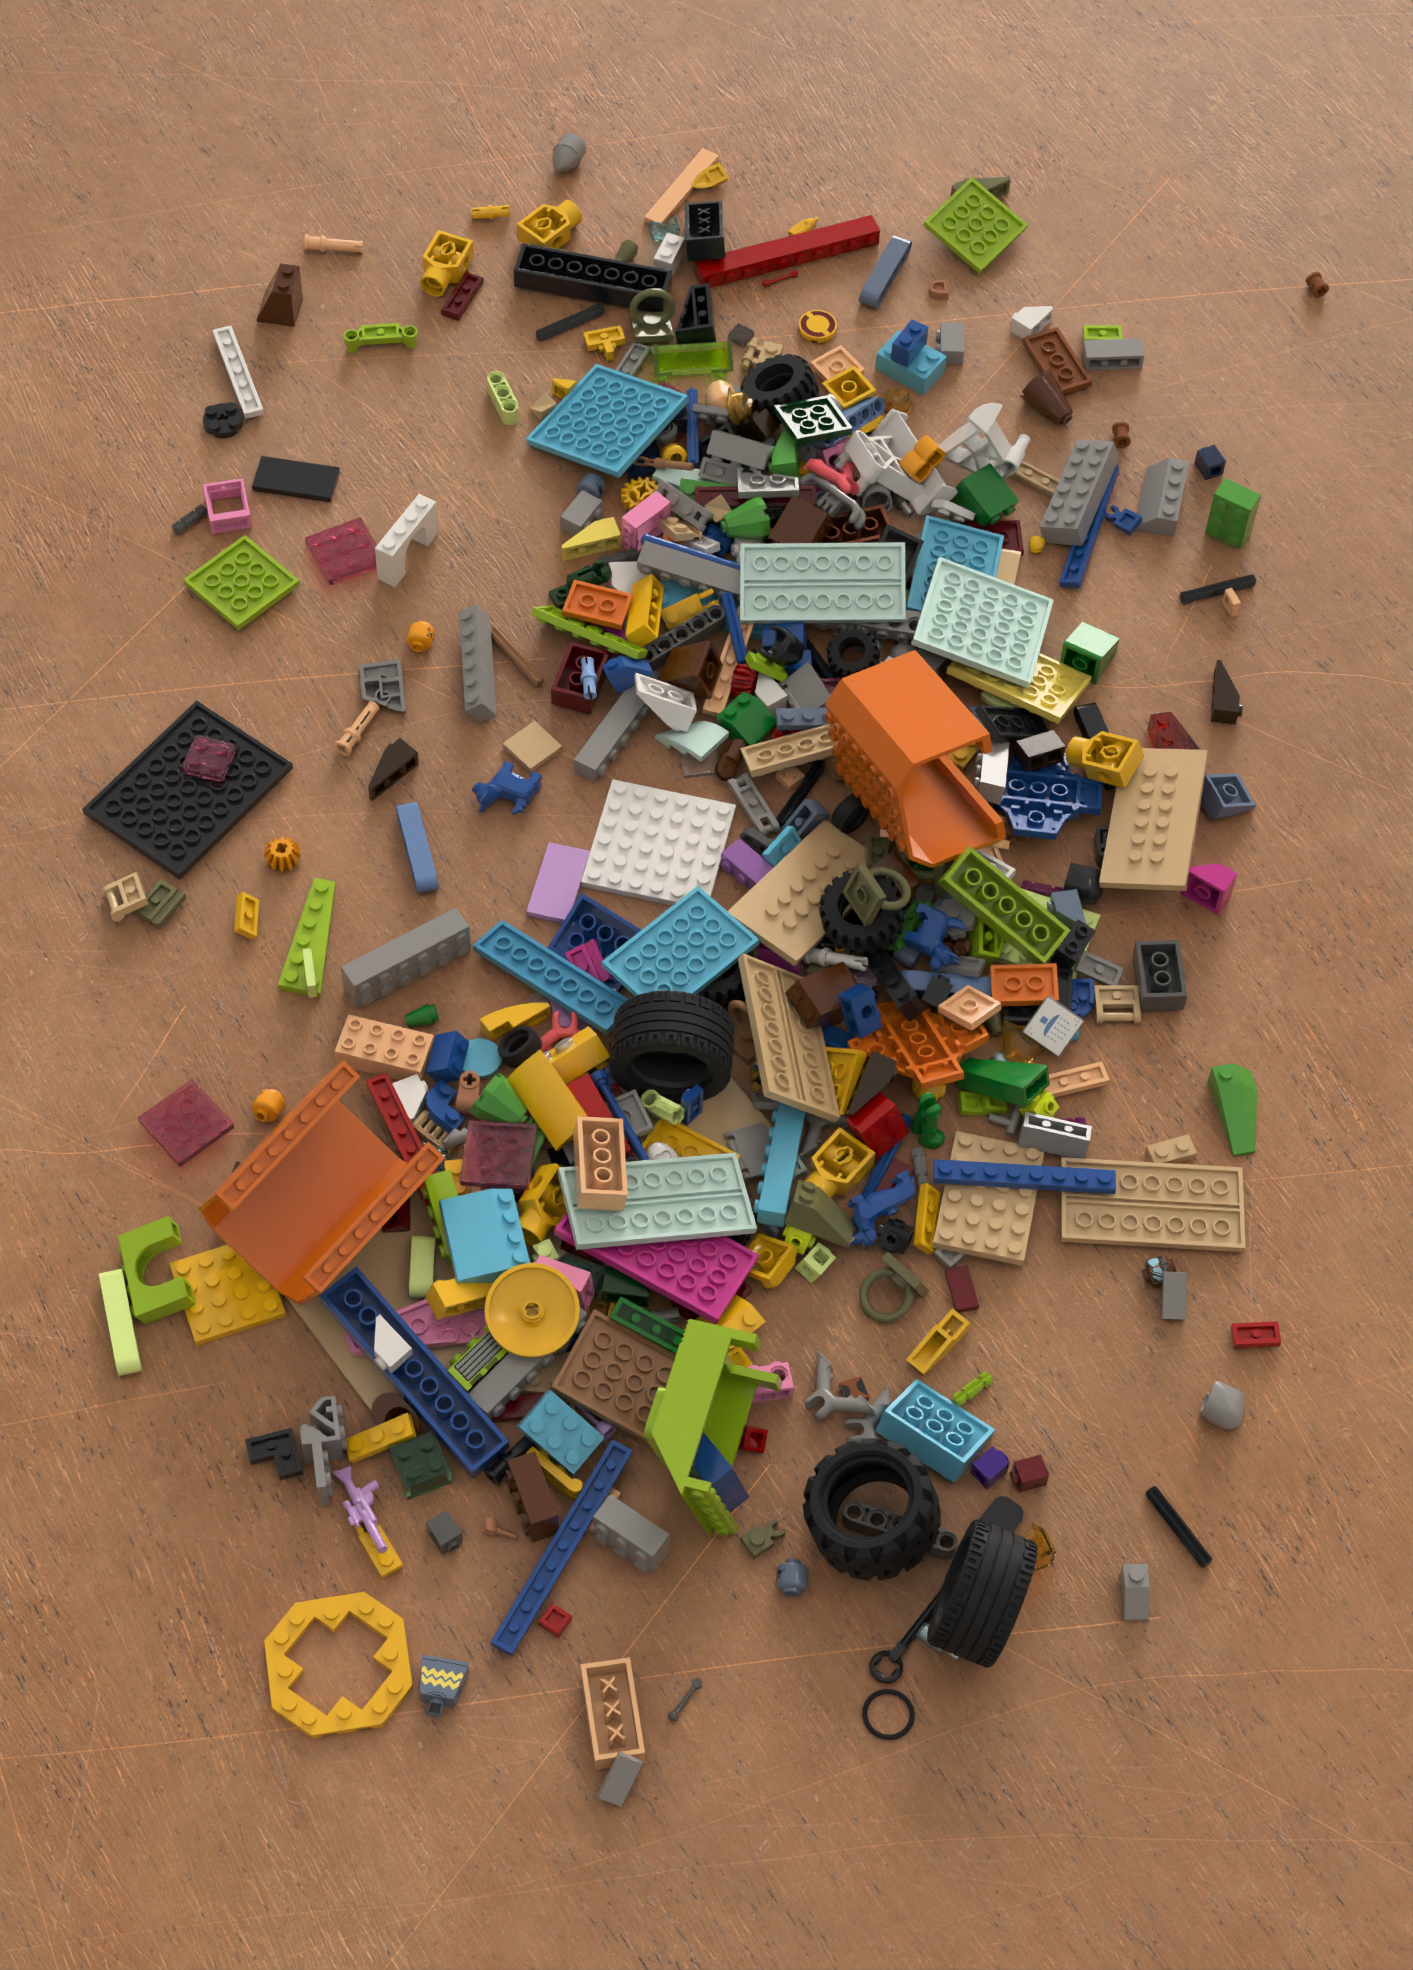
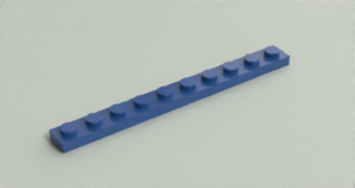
[491,1439,633,1657]

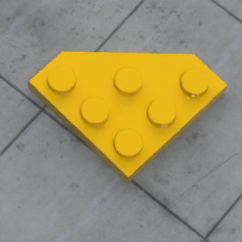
[826,1047,866,1117]

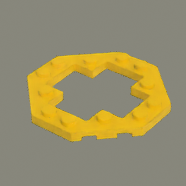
[264,1592,413,1739]

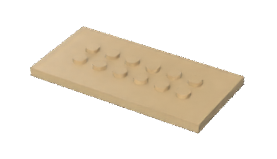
[1099,748,1208,891]
[727,820,865,966]
[738,953,840,1122]
[1060,1157,1246,1252]

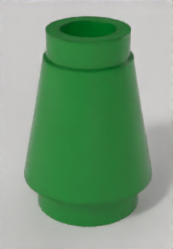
[405,1003,439,1027]

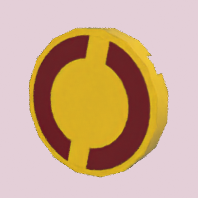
[799,310,837,343]

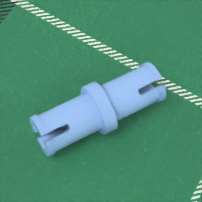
[580,657,597,699]

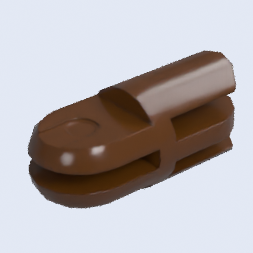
[714,739,746,781]

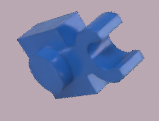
[1105,505,1142,535]

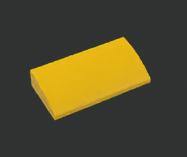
[507,1049,589,1151]

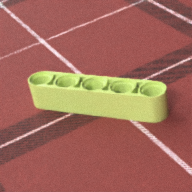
[99,1269,142,1376]

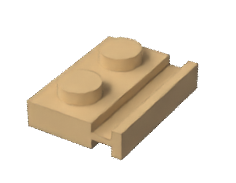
[658,517,702,542]

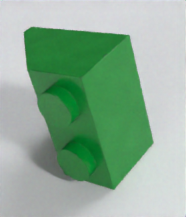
[716,691,776,746]

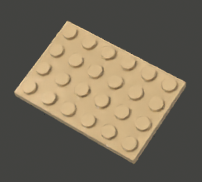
[932,1131,1044,1266]

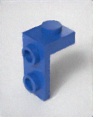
[700,523,733,557]

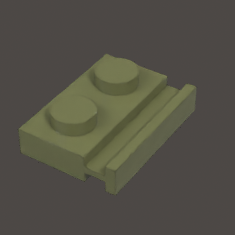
[134,879,186,929]

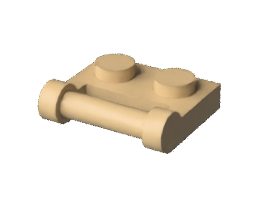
[103,872,149,922]
[1094,985,1141,1023]

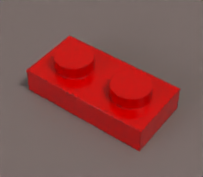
[1230,1321,1281,1348]

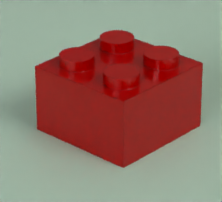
[846,1092,910,1161]

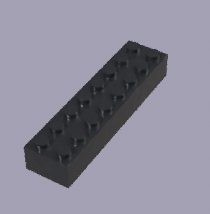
[514,243,672,312]

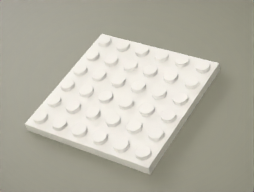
[581,779,736,906]

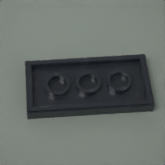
[252,456,340,502]
[975,705,1049,742]

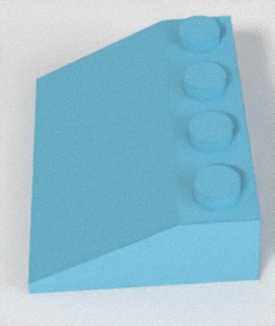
[439,1189,530,1283]
[875,1379,995,1483]

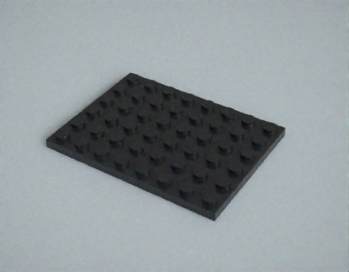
[83,700,293,879]

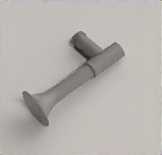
[988,1105,1022,1137]

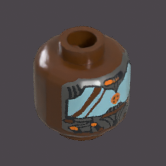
[1141,1255,1177,1288]

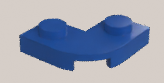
[1071,979,1094,1018]
[424,1079,465,1134]

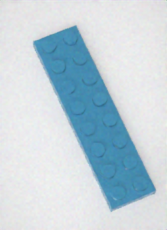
[473,920,628,1036]

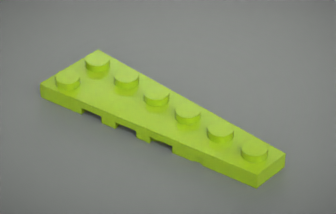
[531,605,648,659]
[278,877,336,998]

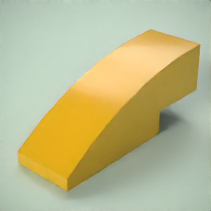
[480,1003,551,1041]
[906,1308,972,1375]

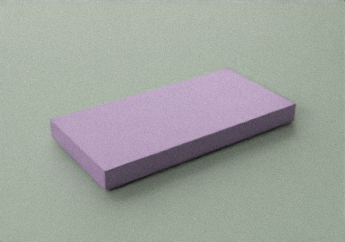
[526,842,590,923]

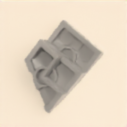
[359,659,407,713]

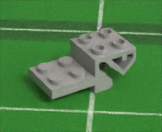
[300,1395,347,1507]

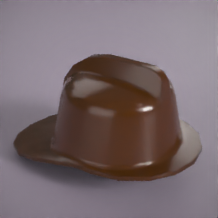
[371,1392,420,1445]

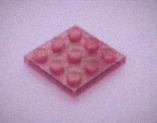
[305,517,377,585]
[138,1079,234,1167]
[460,1120,538,1190]

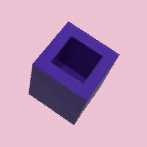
[970,1446,1010,1489]

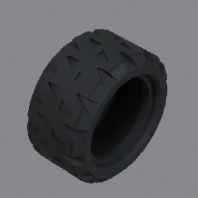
[803,1438,941,1581]

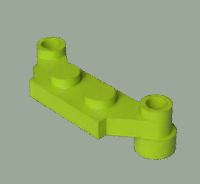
[343,323,418,353]

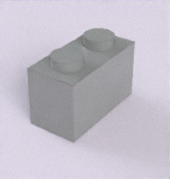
[936,322,964,365]
[560,491,603,536]

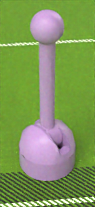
[572,1402,616,1442]

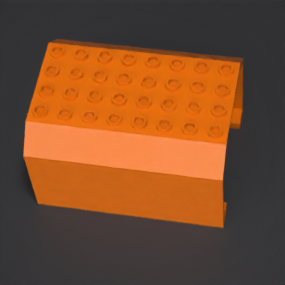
[825,650,1006,868]
[198,1060,445,1305]

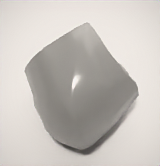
[1200,1381,1245,1430]

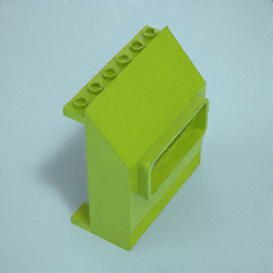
[644,1319,783,1538]

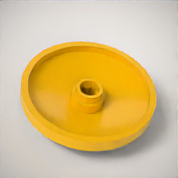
[485,1263,580,1358]

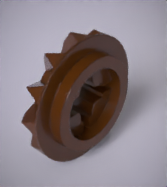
[942,937,971,956]

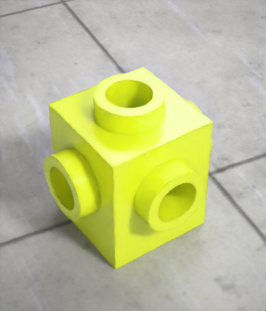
[1018,1091,1060,1118]
[782,1225,817,1255]

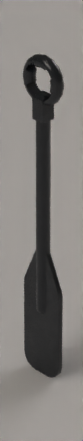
[869,1496,1024,1684]

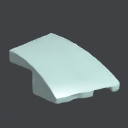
[655,721,729,762]

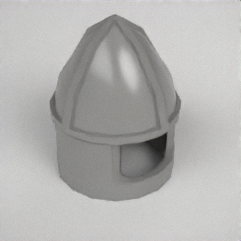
[552,133,587,172]
[860,481,892,513]

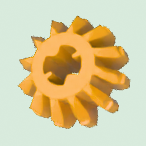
[264,835,301,873]

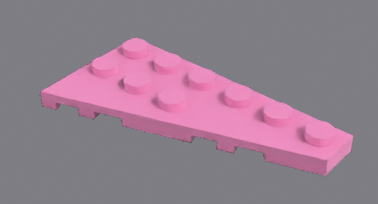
[344,1299,487,1356]

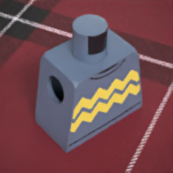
[420,1655,469,1718]

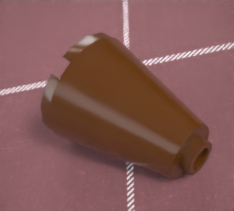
[1020,370,1073,425]

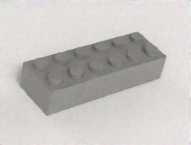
[1039,439,1119,546]
[341,908,471,1009]

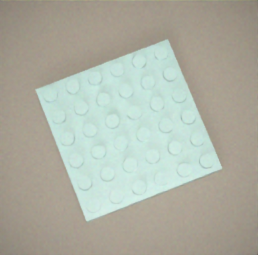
[911,557,1054,688]

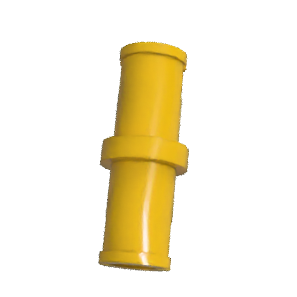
[472,205,510,220]

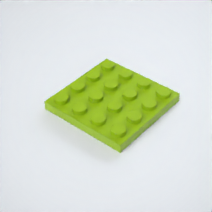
[923,177,1028,274]
[183,535,300,631]

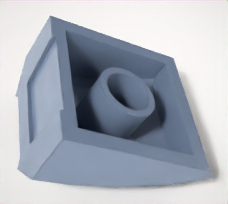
[1201,773,1257,818]

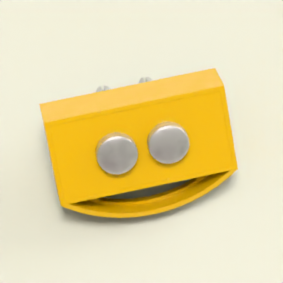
[544,1026,610,1085]

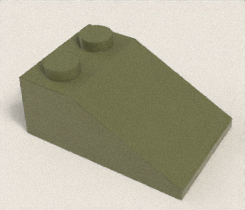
[784,1180,855,1248]

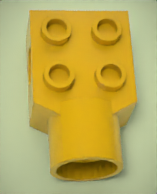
[517,200,582,249]
[420,230,474,297]
[1066,731,1144,788]
[804,1127,875,1198]
[518,1163,567,1246]

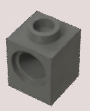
[426,1510,463,1555]

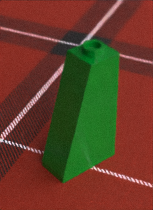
[957,1058,1050,1107]

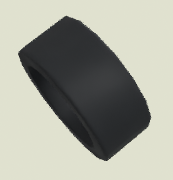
[831,793,870,834]
[498,1026,542,1068]

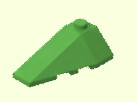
[768,428,801,486]
[1208,1063,1257,1157]

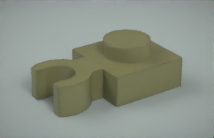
[740,1519,785,1559]

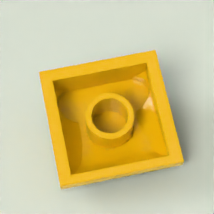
[748,1233,797,1288]

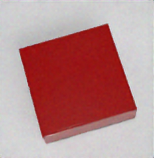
[538,1603,572,1638]

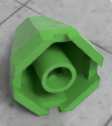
[720,496,771,541]
[469,1073,528,1129]

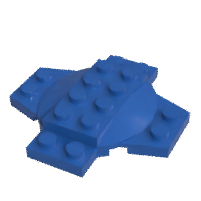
[990,752,1103,840]

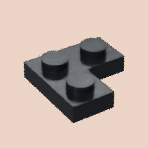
[245,1428,303,1480]

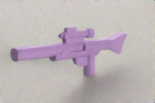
[333,1466,388,1553]

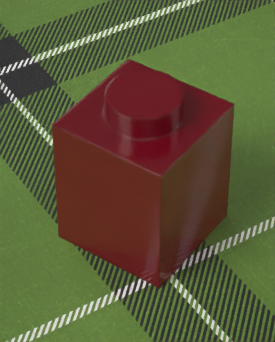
[1010,1454,1049,1492]

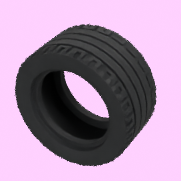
[609,990,735,1104]
[927,1519,1038,1668]

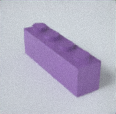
[720,838,774,890]

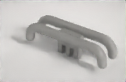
[799,473,866,530]

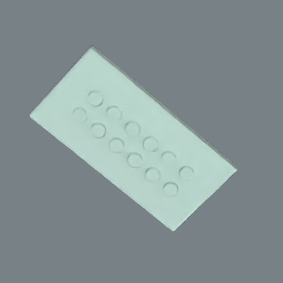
[740,542,906,624]
[558,1153,757,1250]

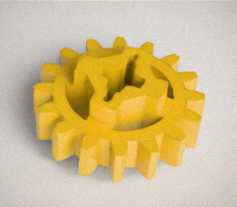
[621,477,664,511]

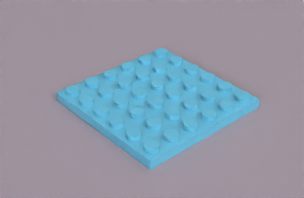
[526,364,689,478]

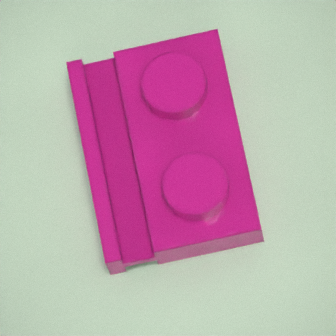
[565,939,612,983]

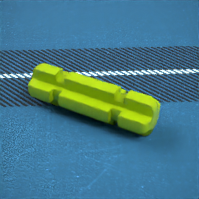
[952,1372,993,1407]

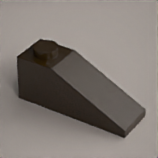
[1211,660,1243,725]
[368,738,419,801]
[844,1051,898,1117]

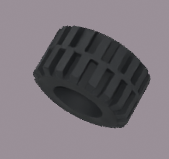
[826,626,880,679]

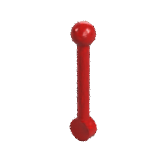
[762,270,798,287]

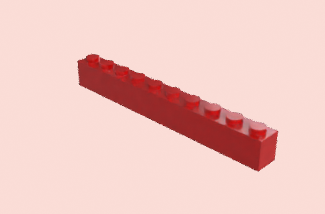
[694,215,880,288]

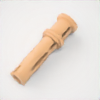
[304,234,363,253]
[334,701,380,756]

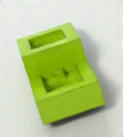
[957,1091,1007,1116]

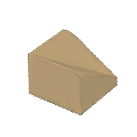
[530,392,557,422]
[704,494,732,523]

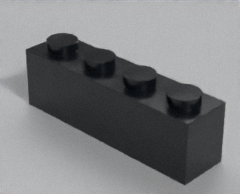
[862,949,927,1022]

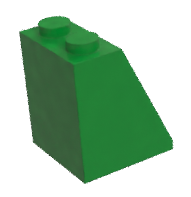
[950,463,1019,527]
[1060,622,1120,685]

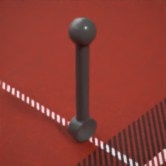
[668,1678,702,1721]

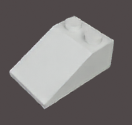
[634,673,697,732]

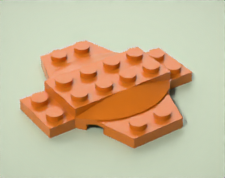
[847,1000,989,1090]

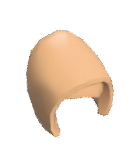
[705,380,737,413]

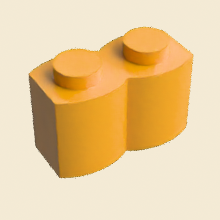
[899,435,946,483]

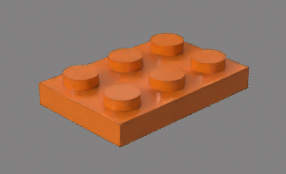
[562,580,633,630]
[990,963,1059,1006]

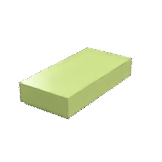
[302,948,317,998]

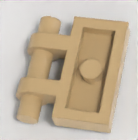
[741,337,783,370]

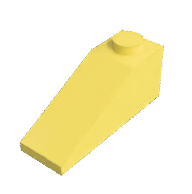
[561,517,621,561]

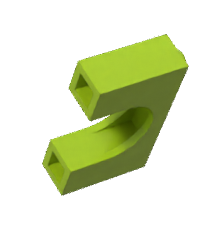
[118,1216,196,1325]

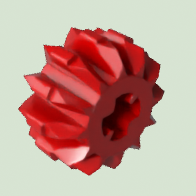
[730,663,758,697]

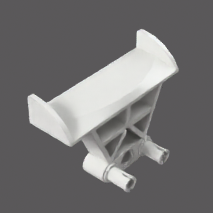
[939,403,1031,480]
[834,408,958,516]

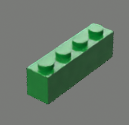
[609,1296,686,1354]

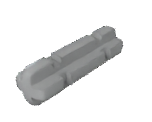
[911,1147,930,1189]

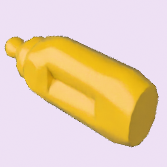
[788,216,819,236]

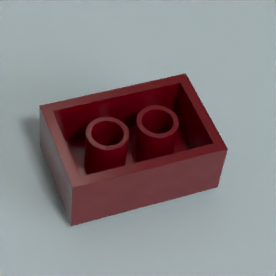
[551,642,610,714]

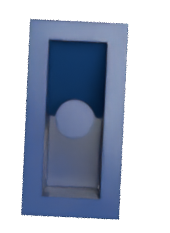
[602,656,654,694]

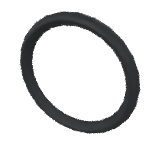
[862,1689,915,1740]

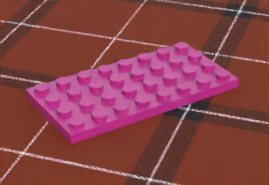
[553,1213,759,1324]

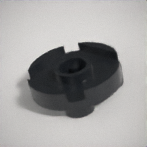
[203,402,243,438]

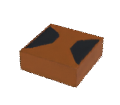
[838,1376,869,1401]

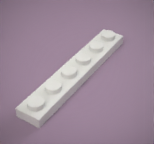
[212,325,264,419]

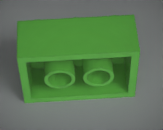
[1205,478,1261,549]

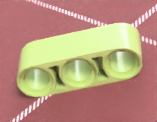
[487,371,519,425]
[409,1235,436,1298]

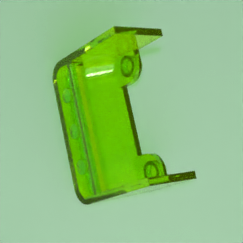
[650,339,733,381]

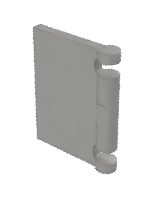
[778,662,830,708]
[723,1122,771,1182]

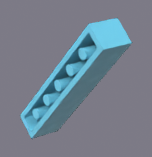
[753,1102,806,1227]

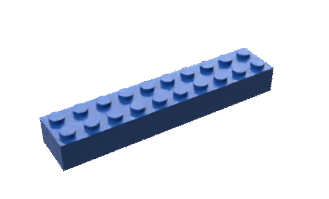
[320,1266,509,1479]

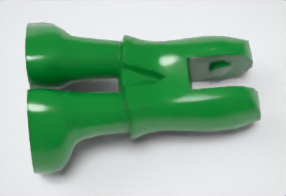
[911,1092,945,1150]

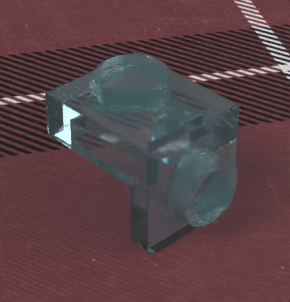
[648,217,680,241]

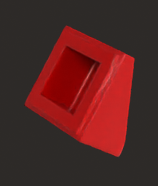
[738,1425,768,1453]

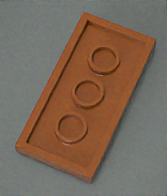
[1022,327,1092,395]

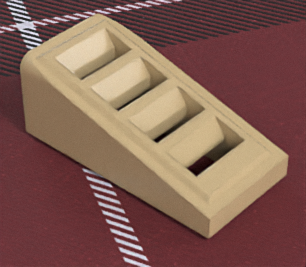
[412,1110,457,1156]

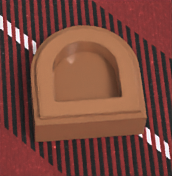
[928,280,949,299]

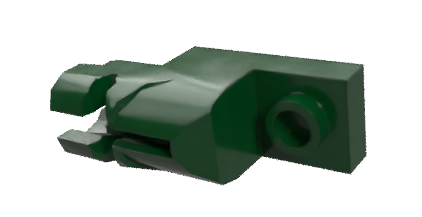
[549,558,612,609]

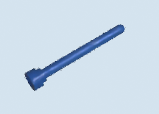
[590,1069,649,1161]

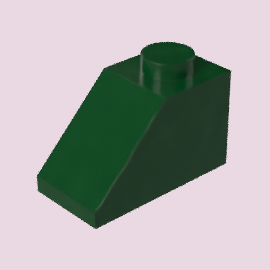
[602,1266,649,1307]

